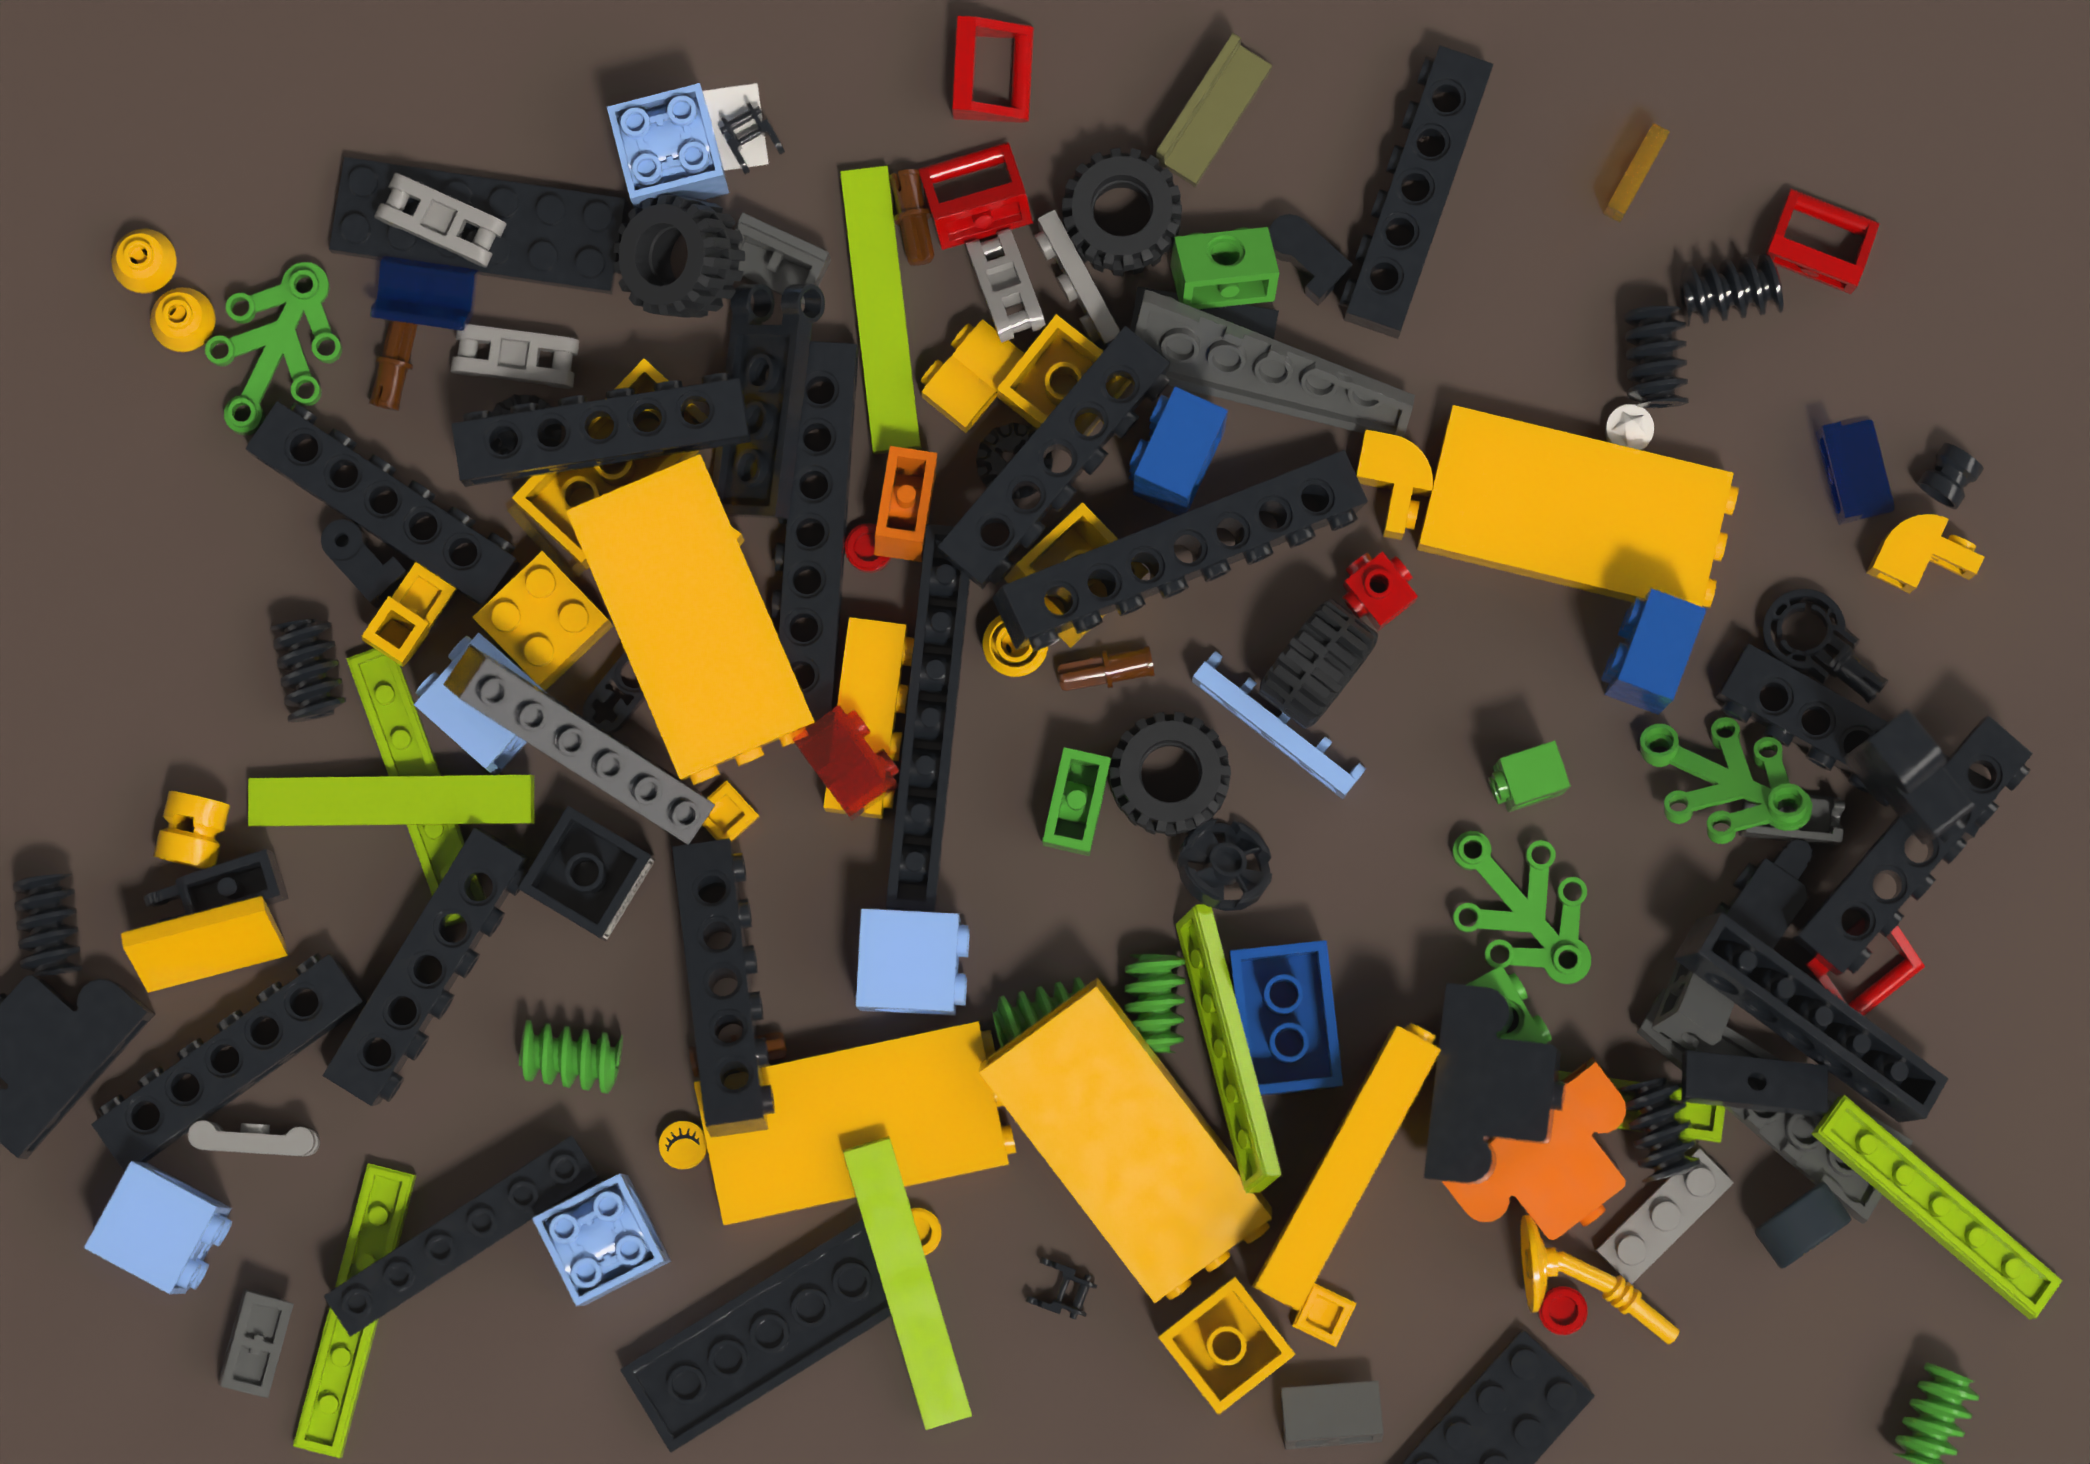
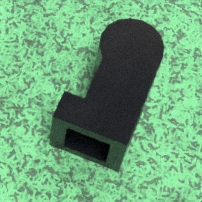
[1269,214,1353,306]
[321,519,408,609]

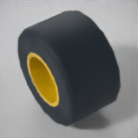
[1755,1182,1851,1269]

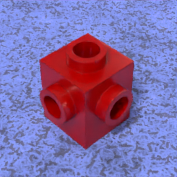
[1342,551,1418,631]

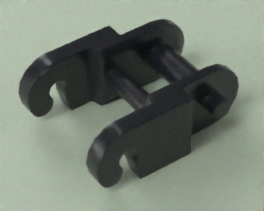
[719,102,785,175]
[1025,1257,1098,1320]

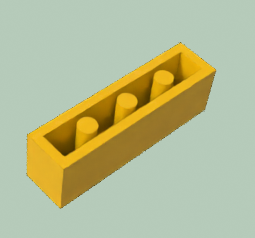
[823,617,914,819]

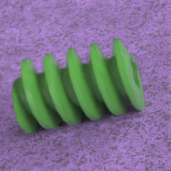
[1124,954,1186,1053]
[991,977,1085,1048]
[519,1020,623,1094]
[1892,1362,1980,1464]

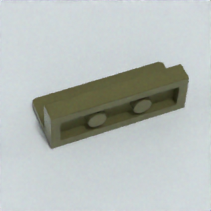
[1156,33,1272,187]

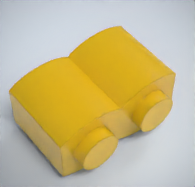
[921,319,1025,433]

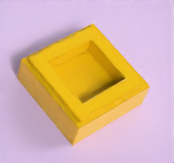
[702,780,760,843]
[1292,1283,1357,1347]

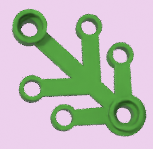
[205,262,342,435]
[1640,717,1812,844]
[1452,831,1591,984]

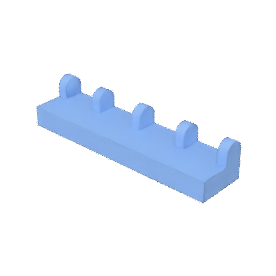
[1192,651,1367,799]

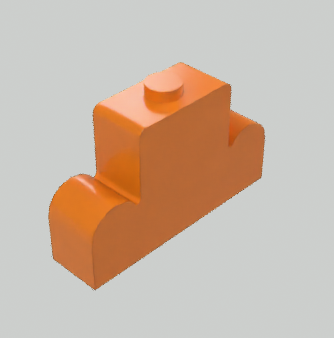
[1442,1057,1626,1240]

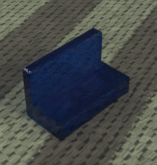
[370,256,478,331]
[1816,419,1895,525]

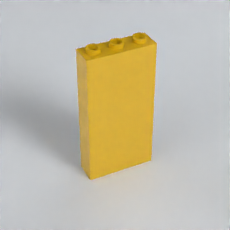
[1417,405,1739,608]
[566,454,815,785]
[979,978,1272,1303]
[694,1021,1017,1226]
[1252,1023,1441,1311]

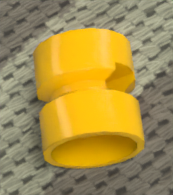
[153,791,230,869]

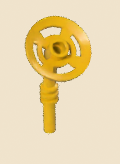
[1521,1215,1680,1345]

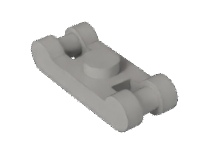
[374,173,507,268]
[965,228,1046,343]
[450,324,579,389]
[188,1120,320,1157]

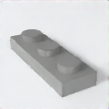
[1034,210,1120,350]
[1595,1148,1734,1284]

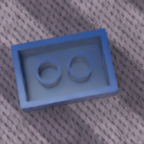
[1129,386,1228,515]
[1601,588,1707,715]
[1229,940,1343,1096]

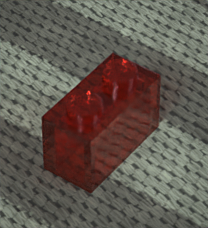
[792,705,900,821]

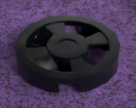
[1177,819,1273,911]

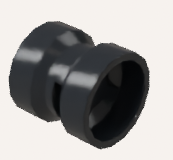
[1917,443,1984,509]

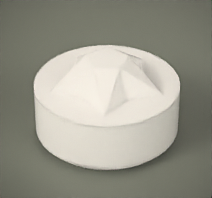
[1605,404,1654,450]

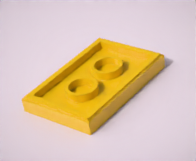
[121,896,288,993]

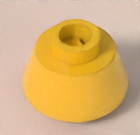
[111,229,177,293]
[150,287,216,352]
[983,615,1048,677]

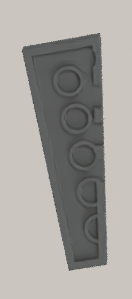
[1134,290,1415,438]
[1637,988,1913,1224]

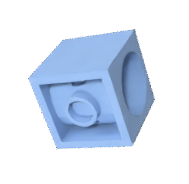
[607,83,730,208]
[414,633,545,775]
[856,909,970,1016]
[84,1161,232,1294]
[532,1174,671,1306]

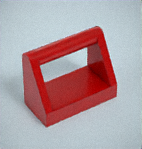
[952,16,1034,123]
[918,142,1033,250]
[1765,189,1880,294]
[1800,918,1925,1016]

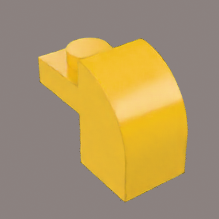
[1356,430,1433,540]
[1866,514,1985,594]
[361,562,456,667]

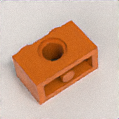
[874,446,937,562]

